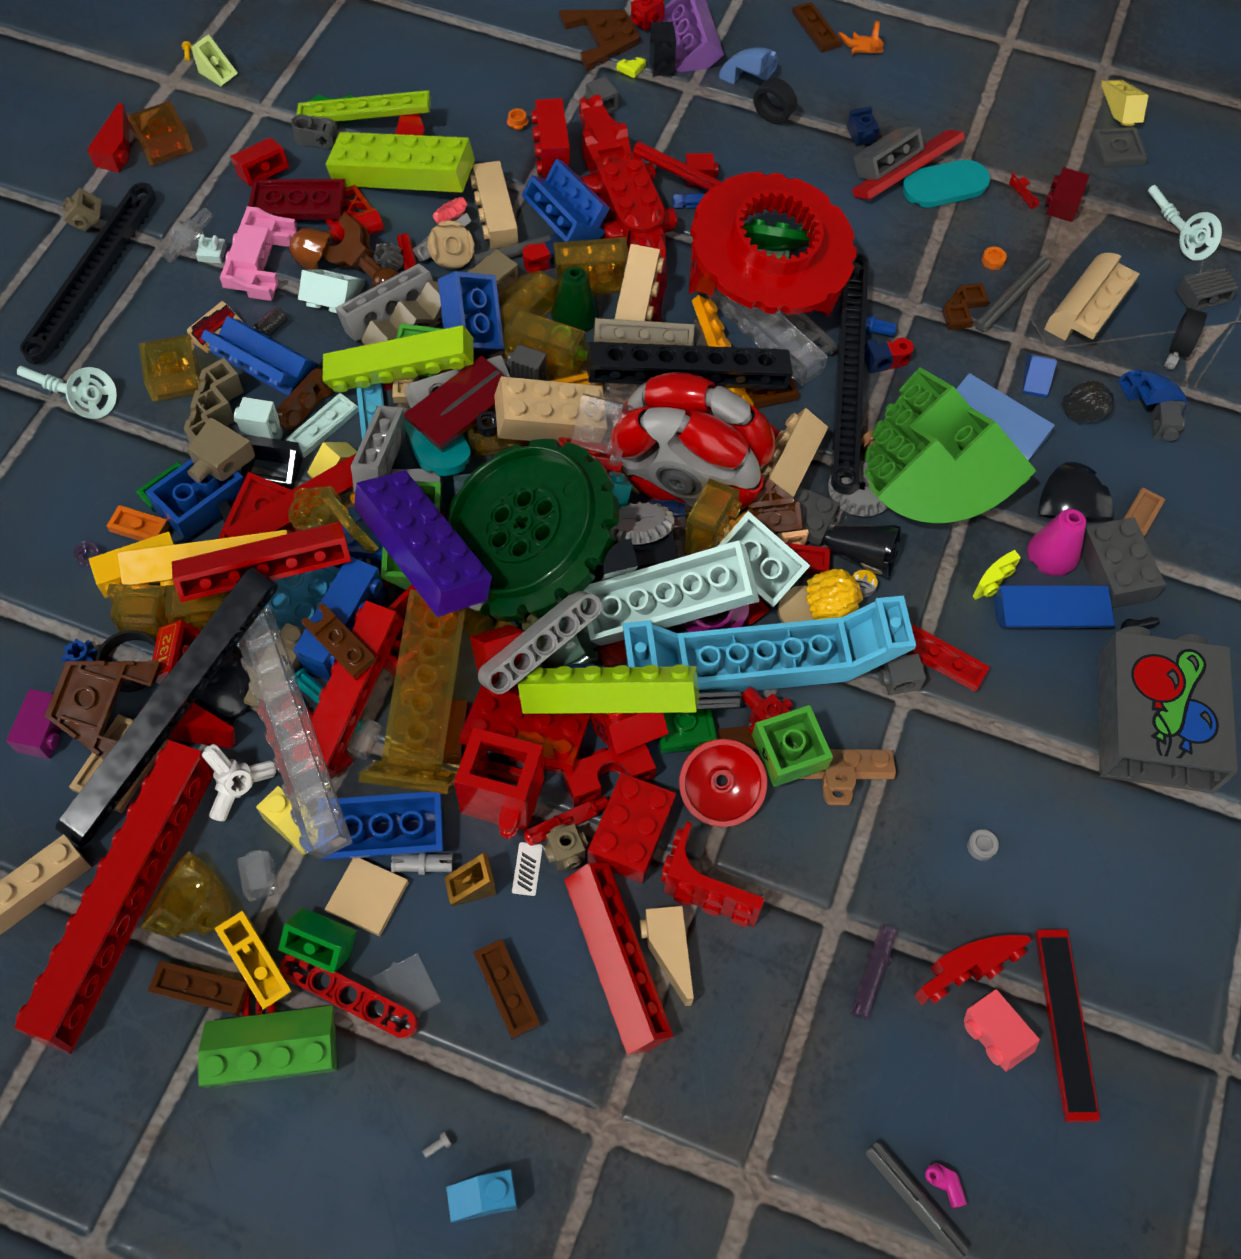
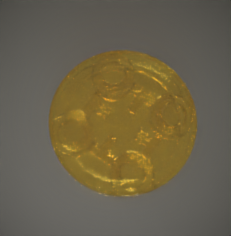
[288,486,343,532]

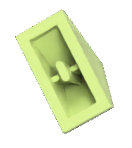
[191,34,238,86]

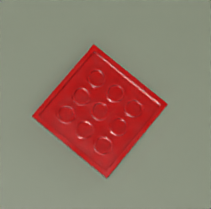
[459,666,590,772]

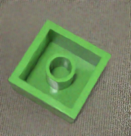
[752,705,833,787]

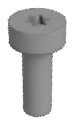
[422,1131,453,1158]

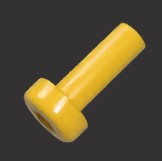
[182,41,192,61]

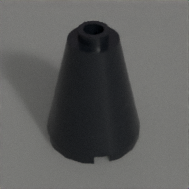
[824,525,902,578]

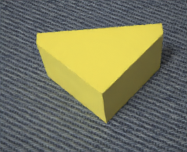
[307,442,357,478]

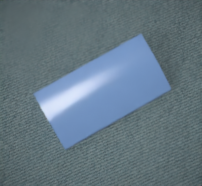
[956,373,1055,461]

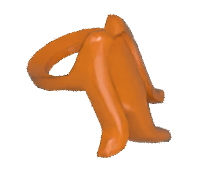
[838,21,884,55]

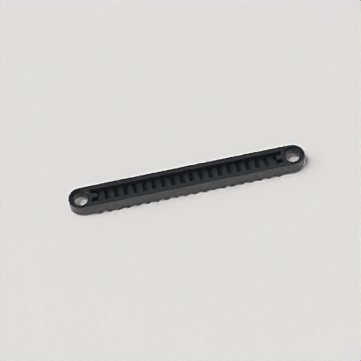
[20,182,156,364]

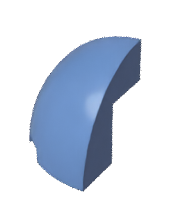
[719,47,777,84]

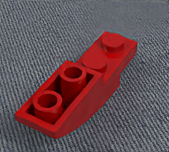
[914,935,1032,1005]

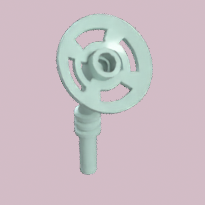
[1148,185,1222,260]
[17,366,117,419]

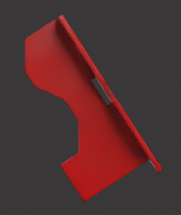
[1009,172,1039,209]

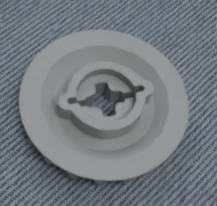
[828,460,888,517]
[610,502,674,545]

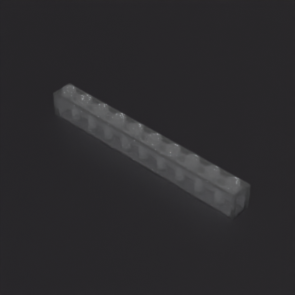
[224,599,353,859]

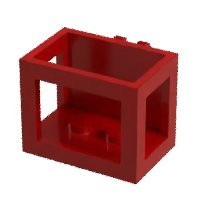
[454,727,545,839]

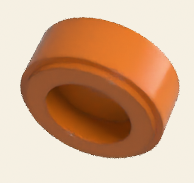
[981,247,1007,270]

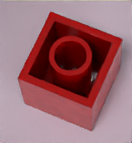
[470,625,524,684]

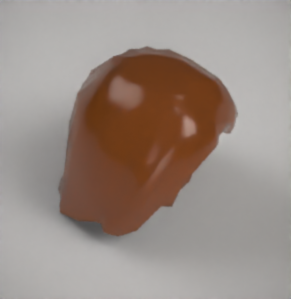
[289,228,332,269]

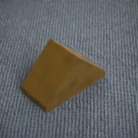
[444,853,496,906]

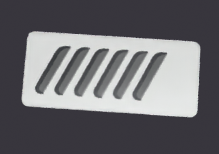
[512,842,543,896]

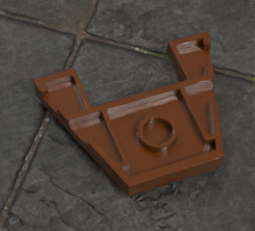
[559,10,640,71]
[45,660,163,760]

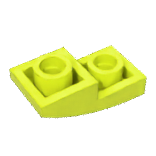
[973,550,1021,600]

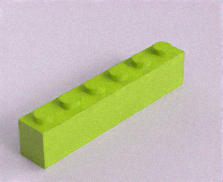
[323,325,474,392]
[518,664,700,714]

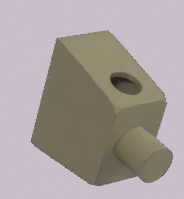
[187,417,255,483]

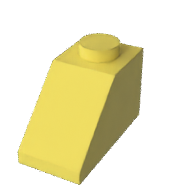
[256,786,320,856]

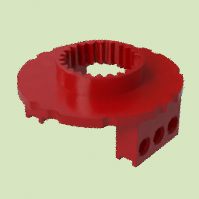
[688,172,857,316]

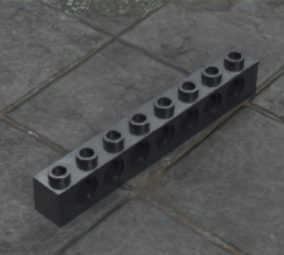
[586,342,793,389]

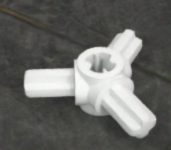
[202,744,276,822]

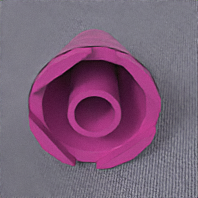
[1027,509,1086,576]

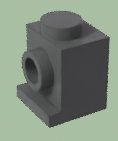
[1151,400,1186,441]

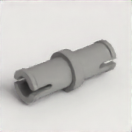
[391,853,453,875]

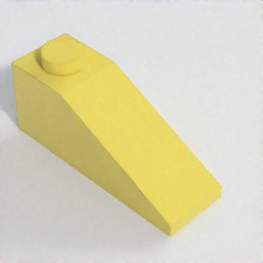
[1101,80,1148,126]

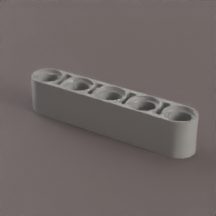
[478,591,602,694]

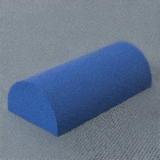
[320,791,445,861]

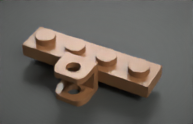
[800,749,896,805]

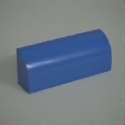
[993,586,1115,628]

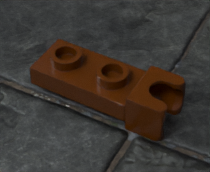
[302,603,377,680]

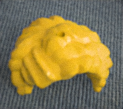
[806,569,863,620]

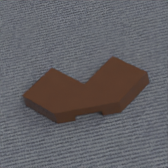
[942,283,989,330]

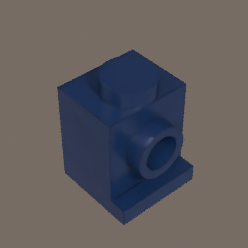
[847,107,880,146]

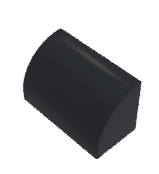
[600,538,638,581]

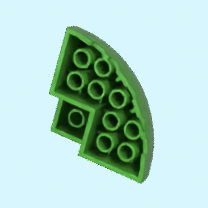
[865,367,1036,523]

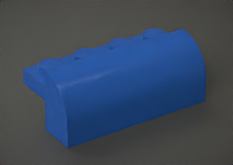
[521,159,610,247]
[201,316,318,396]

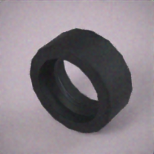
[753,78,797,124]
[1169,308,1207,357]

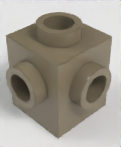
[62,188,102,232]
[543,824,589,872]

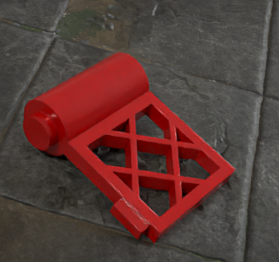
[323,185,384,244]

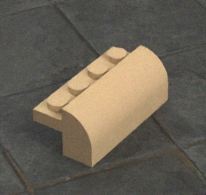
[1044,253,1139,341]

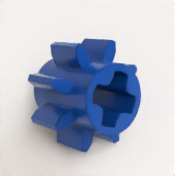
[60,639,98,664]

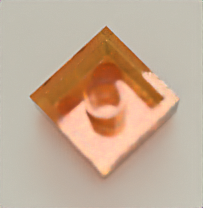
[126,101,193,166]

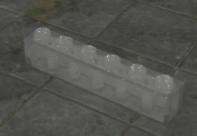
[706,287,828,386]

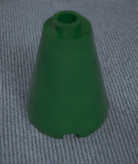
[551,266,599,334]

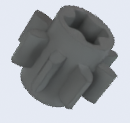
[374,242,404,271]

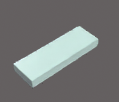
[285,393,359,458]

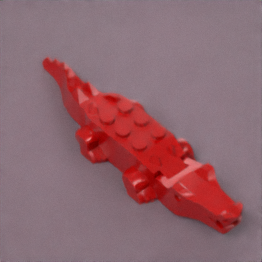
[579,95,678,322]

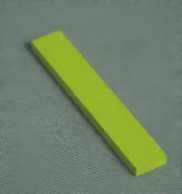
[296,90,431,122]

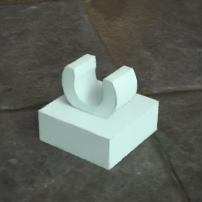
[196,234,227,264]

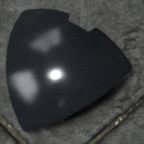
[1038,461,1113,517]

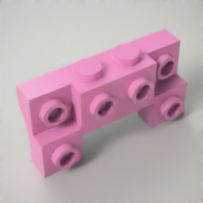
[220,206,298,301]

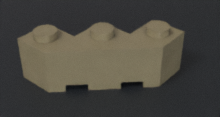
[361,281,443,345]
[184,358,244,444]

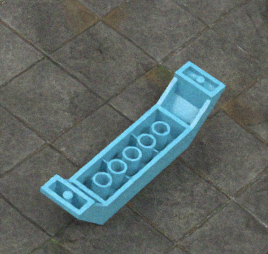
[622,596,916,692]

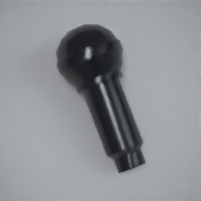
[1121,617,1160,629]

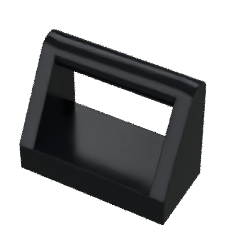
[241,435,303,489]

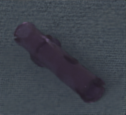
[850,925,898,1020]

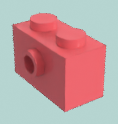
[964,989,1040,1072]

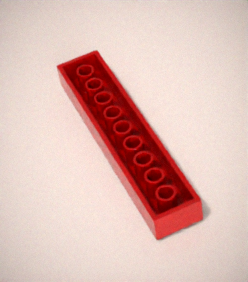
[14,740,214,1054]

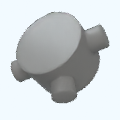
[1163,352,1180,370]

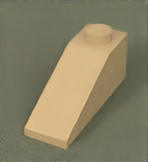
[640,906,694,1006]

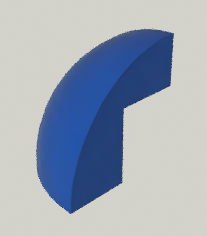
[1118,370,1187,412]

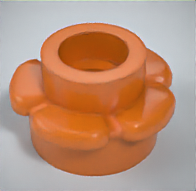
[507,108,529,130]

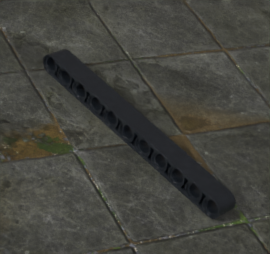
[55,567,278,847]

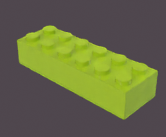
[325,132,475,193]

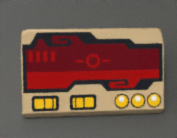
[187,301,243,353]

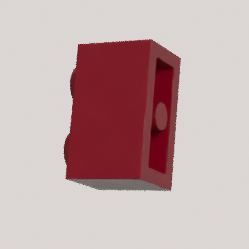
[1044,167,1089,222]

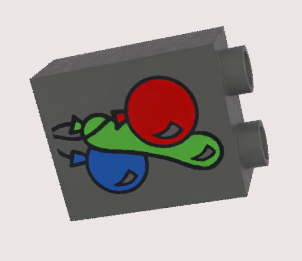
[1097,626,1238,793]

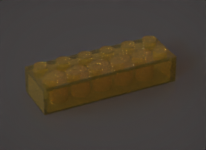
[381,589,466,773]

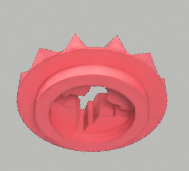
[433,197,468,224]

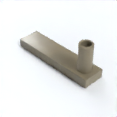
[593,318,695,346]

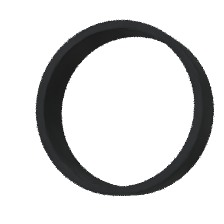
[96,630,156,692]

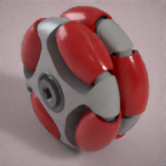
[609,372,775,514]

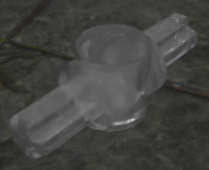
[162,208,213,263]

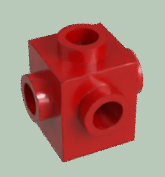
[631,0,665,31]

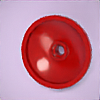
[679,739,767,827]

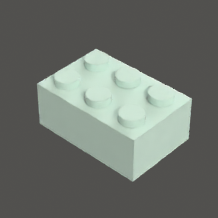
[717,511,810,607]

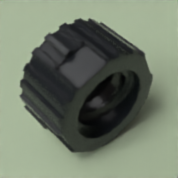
[476,411,497,437]

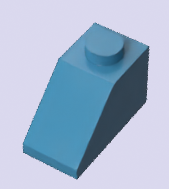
[446,1170,518,1223]

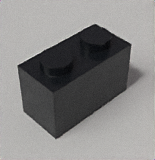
[649,21,677,77]

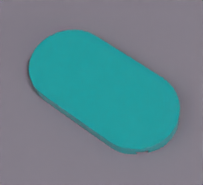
[902,160,990,208]
[405,420,471,476]

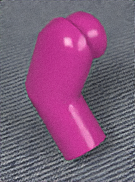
[925,1163,968,1209]

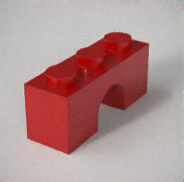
[562,743,656,807]

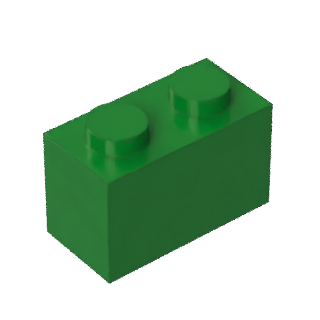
[278,907,357,974]

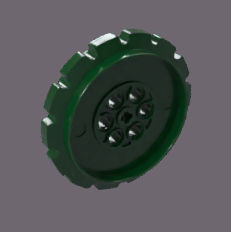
[444,439,619,622]

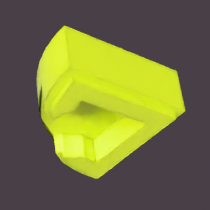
[617,57,646,78]

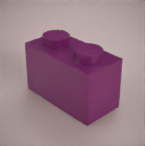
[6,689,62,759]

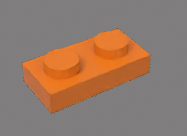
[106,505,170,541]

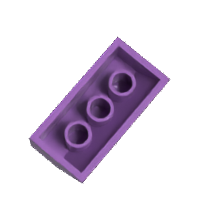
[661,0,724,72]

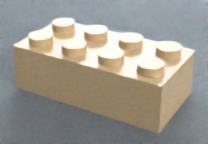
[494,376,608,443]

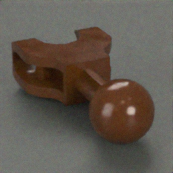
[322,212,399,287]

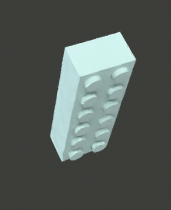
[582,540,759,646]

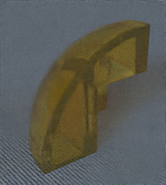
[141,851,231,937]

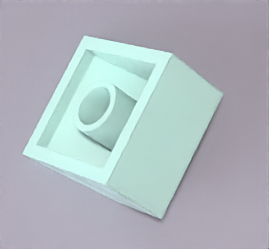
[298,269,365,313]

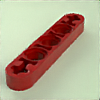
[280,954,419,1039]

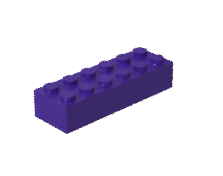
[354,470,492,617]

